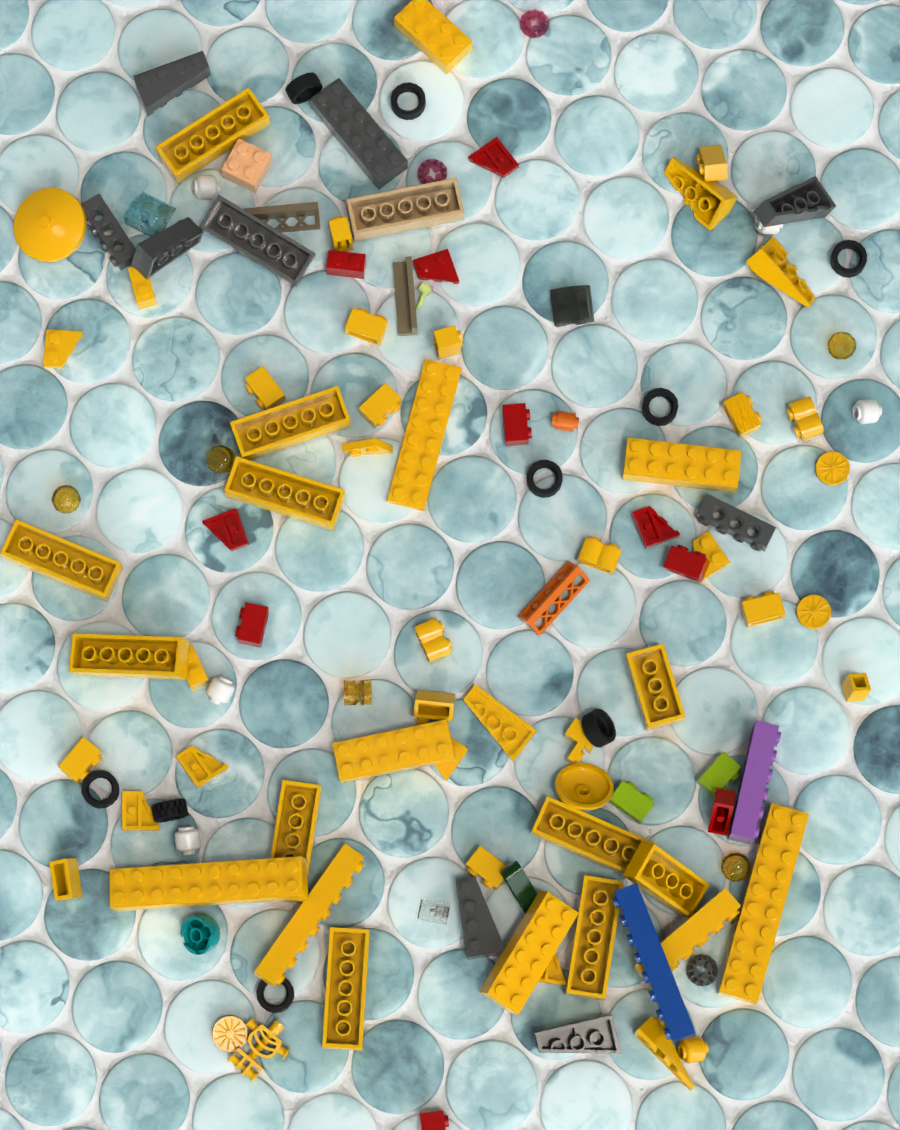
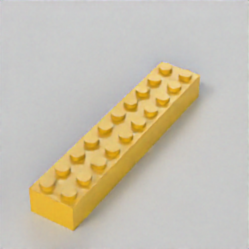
[717,803,809,1005]
[110,856,308,911]

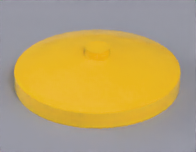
[14,188,87,263]

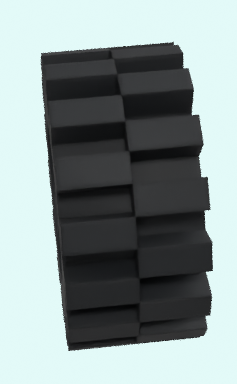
[151,799,189,823]

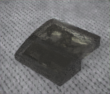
[550,285,594,327]

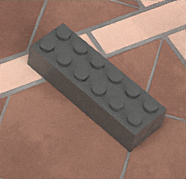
[310,78,408,190]
[199,194,316,287]

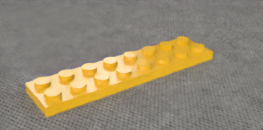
[387,359,462,511]

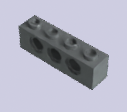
[81,194,136,271]
[696,494,776,552]

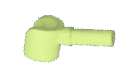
[416,282,431,309]

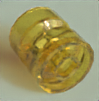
[344,680,372,706]

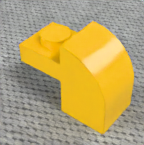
[564,718,593,765]

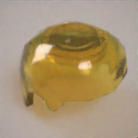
[828,332,856,360]
[206,445,236,474]
[52,485,81,514]
[721,851,750,882]

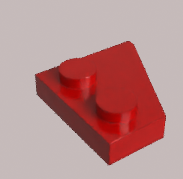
[468,137,519,178]
[412,249,459,284]
[631,506,680,549]
[202,508,250,551]

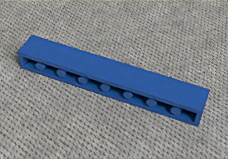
[612,883,696,1043]

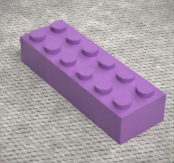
[728,720,781,845]

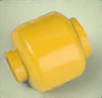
[678,1036,709,1063]

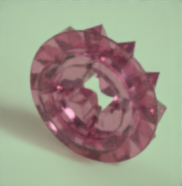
[520,9,549,38]
[418,159,447,184]

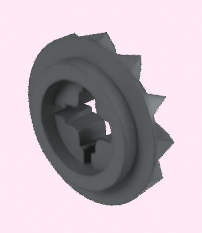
[686,954,718,986]

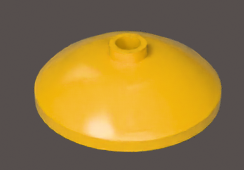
[555,763,614,810]

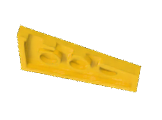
[463,685,537,762]

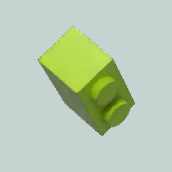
[697,752,741,798]
[609,781,655,824]

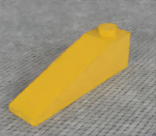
[664,157,738,230]
[745,236,816,308]
[634,1016,694,1091]

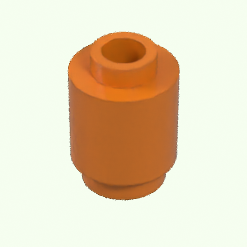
[551,411,579,432]

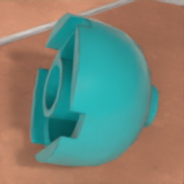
[180,914,220,955]

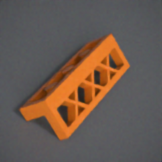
[517,561,590,636]

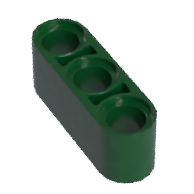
[500,861,537,914]

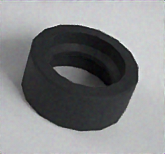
[285,72,323,104]
[391,82,426,120]
[830,240,867,278]
[642,388,679,426]
[526,460,563,498]
[582,708,616,748]
[81,770,119,809]
[256,978,294,1013]

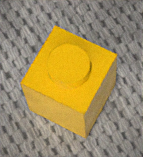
[841,673,871,702]

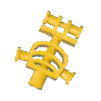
[227,1017,290,1082]

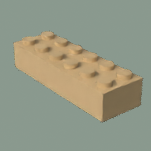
[346,178,464,242]

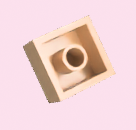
[221,138,273,193]

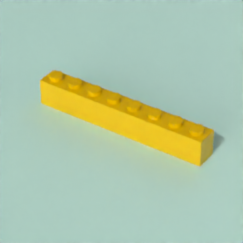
[254,844,365,988]

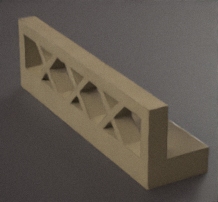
[243,202,320,233]
[393,256,418,336]

